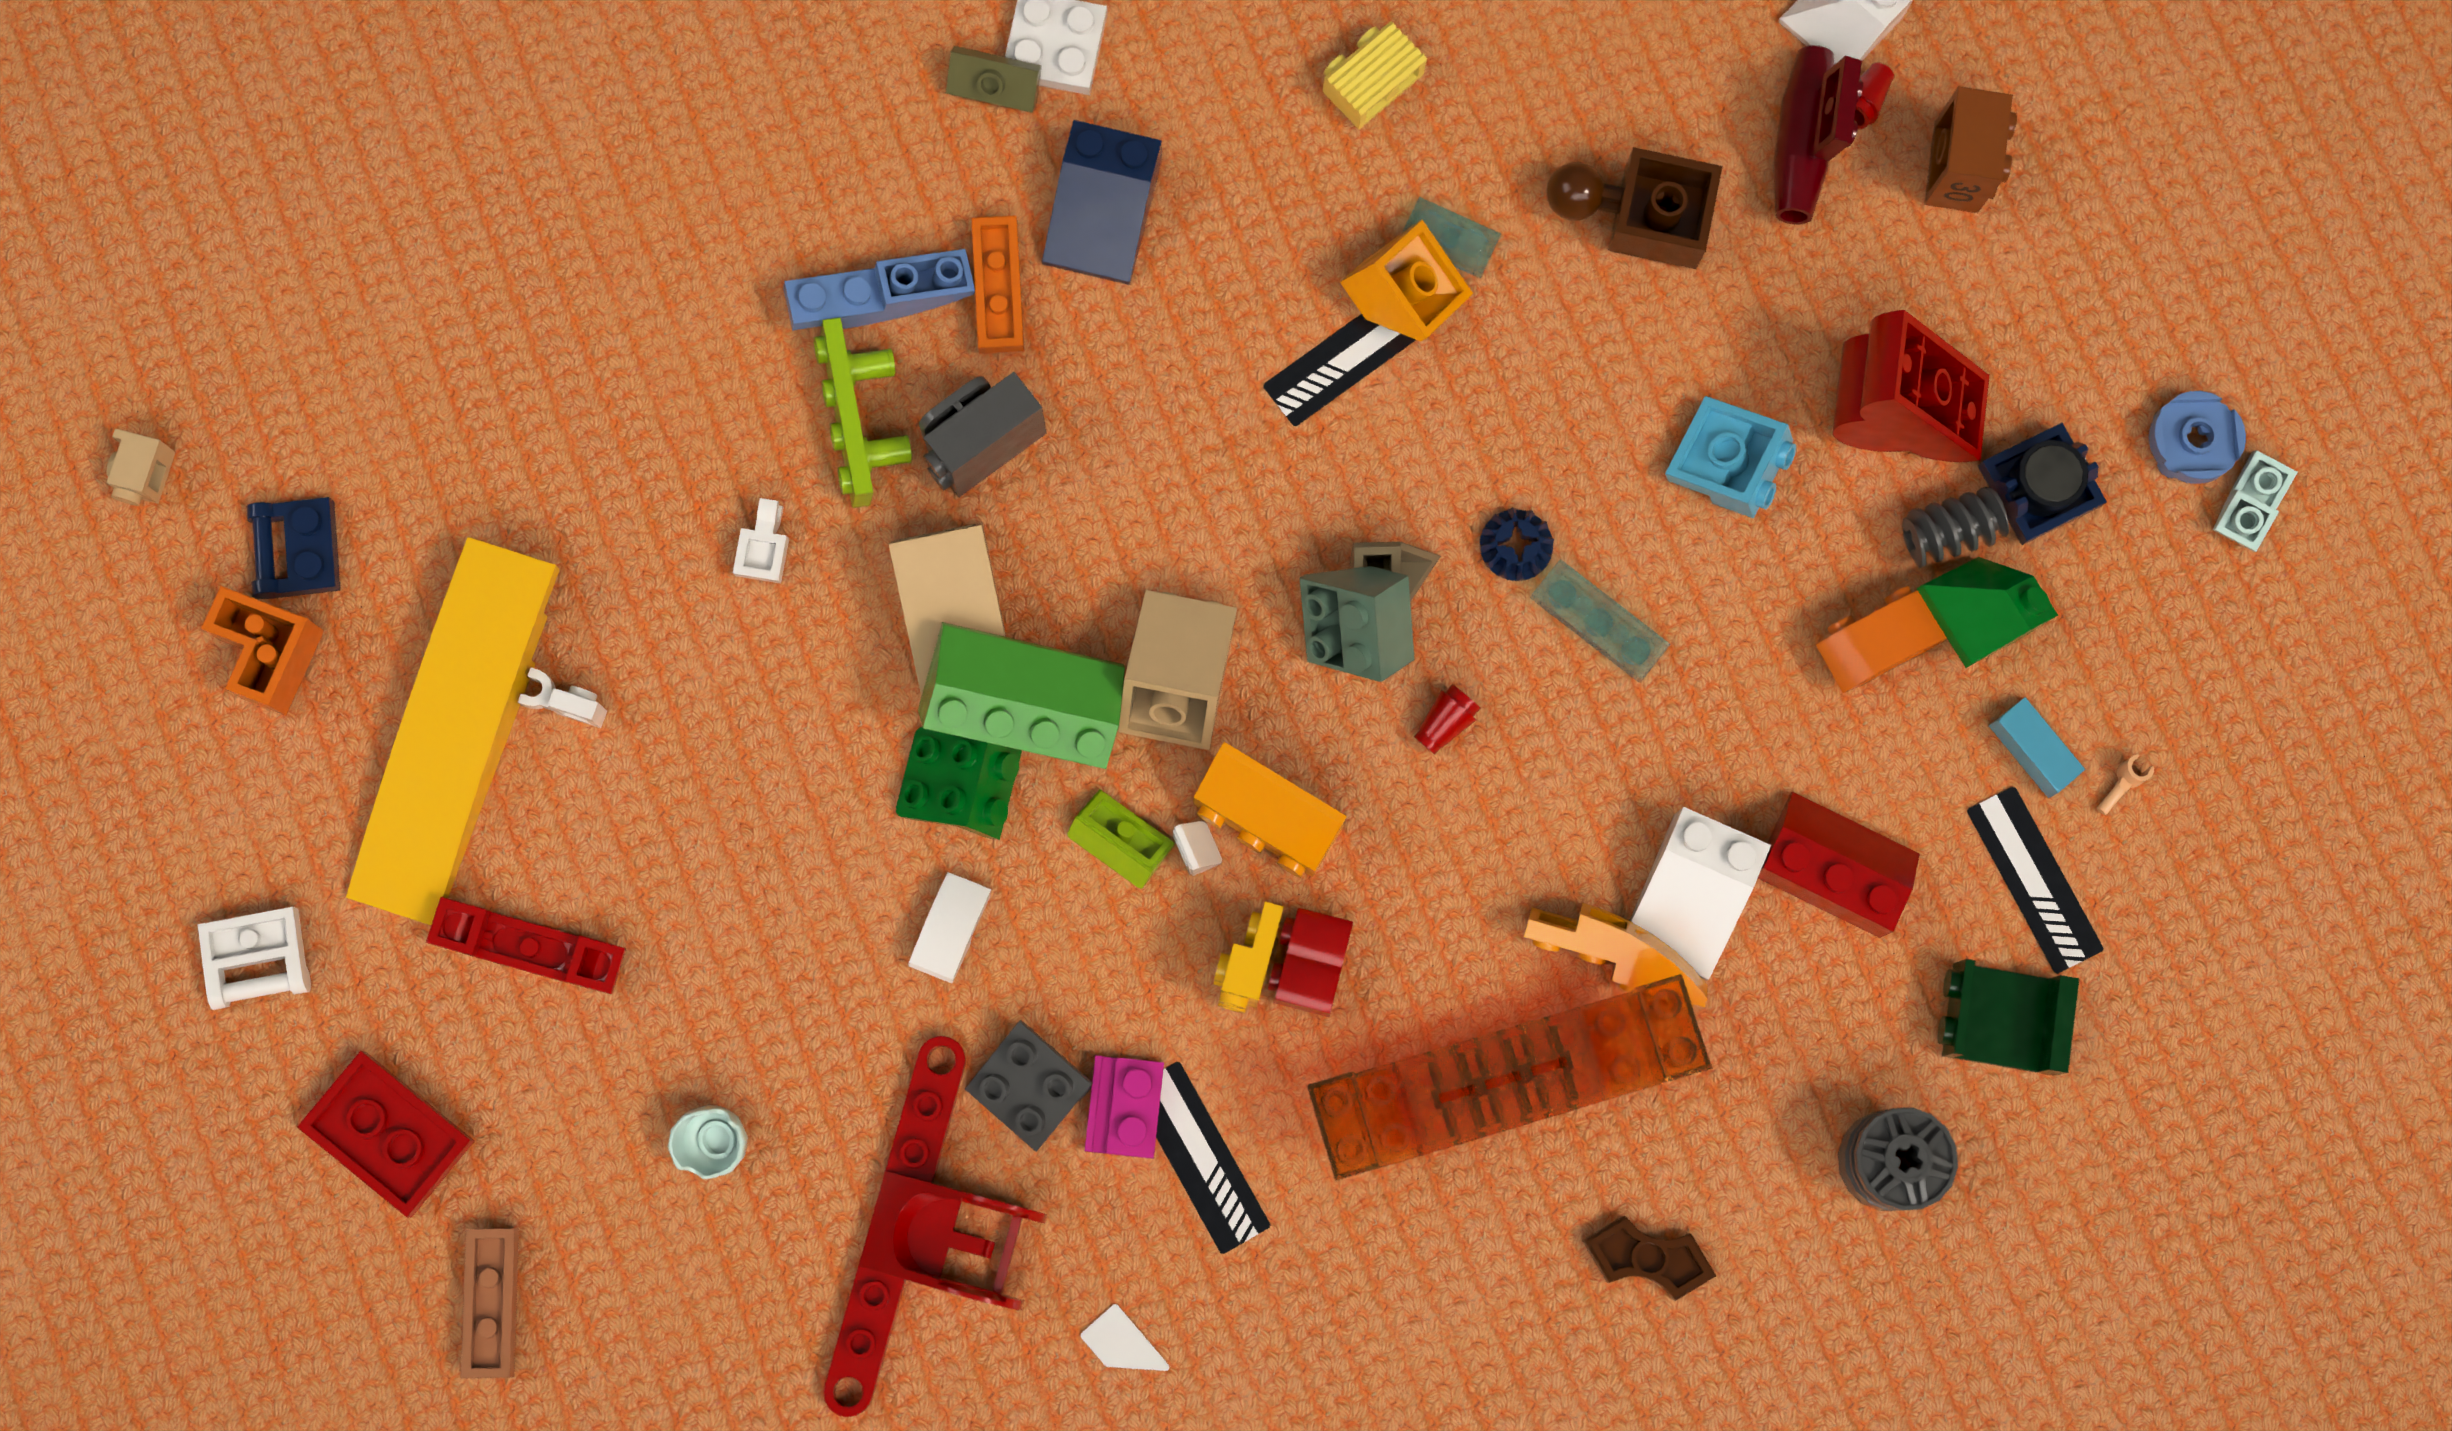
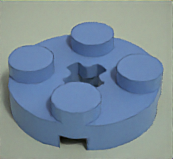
[2149,391,2246,484]

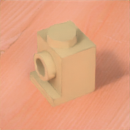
[106,428,176,506]

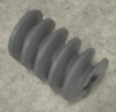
[1902,487,2009,568]

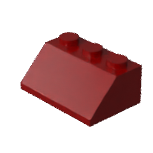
[1758,792,1920,938]

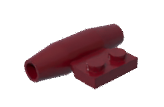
[1773,45,1863,225]

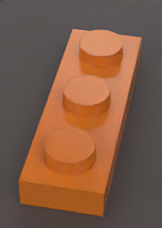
[971,215,1025,354]

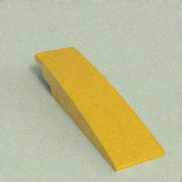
[346,537,560,926]

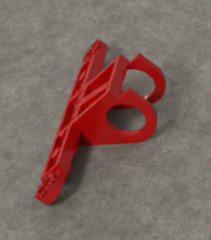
[824,1036,1048,1417]

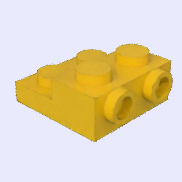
[1213,902,1283,1013]

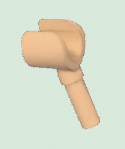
[2097,754,2154,815]

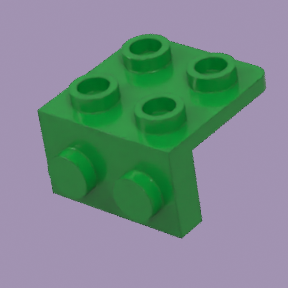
[896,727,1022,840]

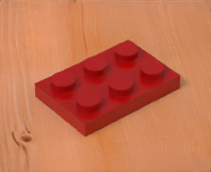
[297,1051,475,1218]

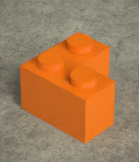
[201,586,324,716]

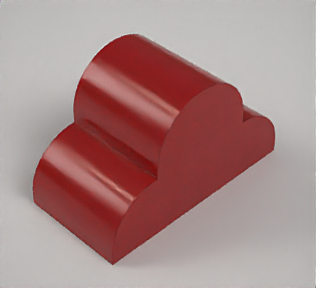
[1833,310,1990,462]

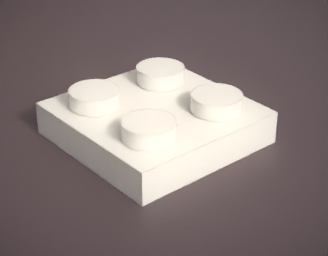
[1005,0,1108,95]

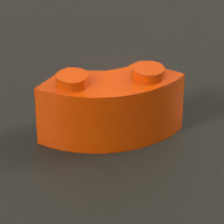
[1816,586,1948,693]

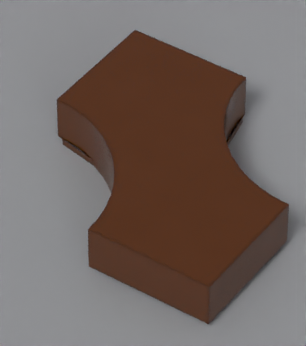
[1582,1216,1716,1301]

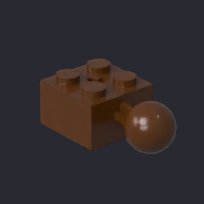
[1546,147,1723,269]

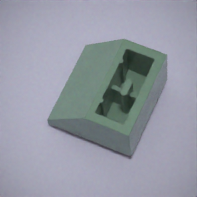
[1300,566,1415,682]

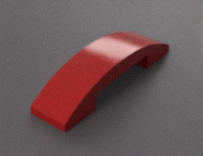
[426,897,626,995]

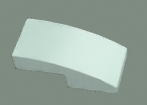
[2213,450,2298,552]

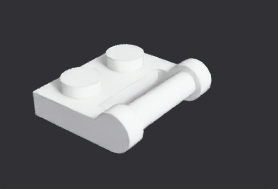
[197,907,311,1010]

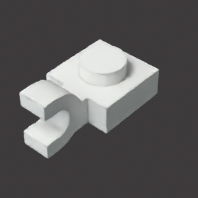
[733,498,789,584]
[518,668,607,728]

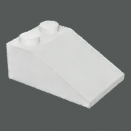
[1630,807,1771,980]

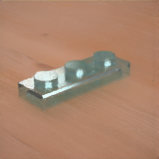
[1530,559,1670,683]

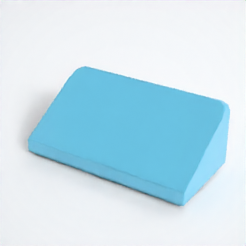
[1989,697,2085,798]

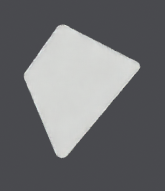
[1080,1304,1170,1371]

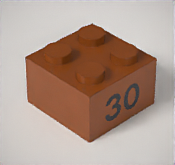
[1924,86,2017,213]

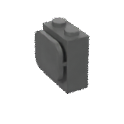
[919,372,1047,497]

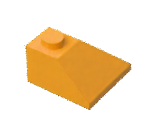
[1340,220,1473,342]

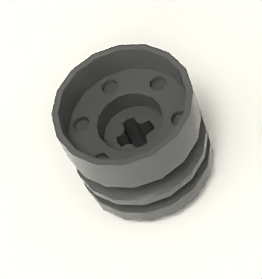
[1838,1108,1958,1211]

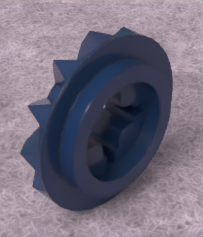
[1480,507,1554,581]

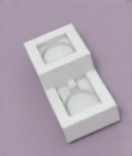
[908,872,991,983]

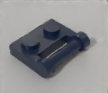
[246,497,341,599]

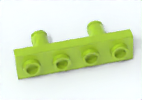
[814,318,912,508]

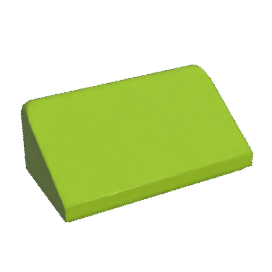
[1067,789,1175,889]

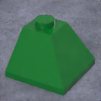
[1917,557,2058,668]

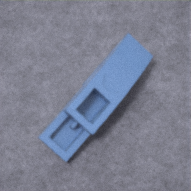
[783,249,975,330]

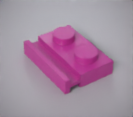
[1084,1055,1164,1159]

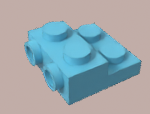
[1665,396,1796,519]

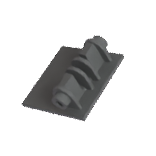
[965,1020,1093,1152]

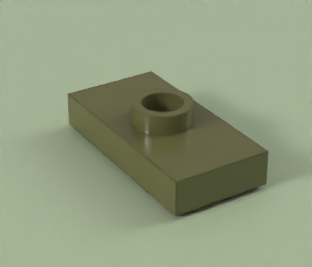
[946,46,1042,113]

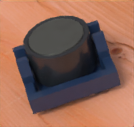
[1978,423,2107,545]

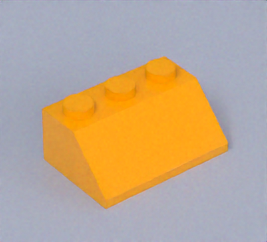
[1193,742,1347,878]

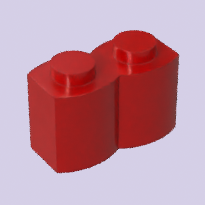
[1268,908,1353,1017]

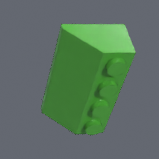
[918,622,1125,769]

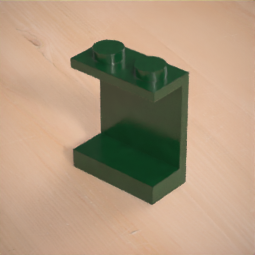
[1937,959,2079,1076]

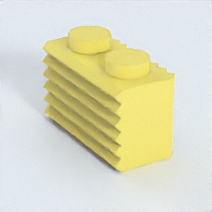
[1323,21,1427,130]

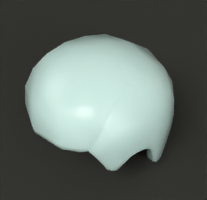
[668,1105,748,1179]

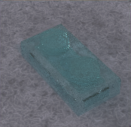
[1402,197,1501,278]

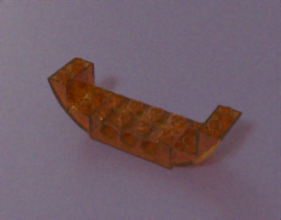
[1307,974,1712,1181]

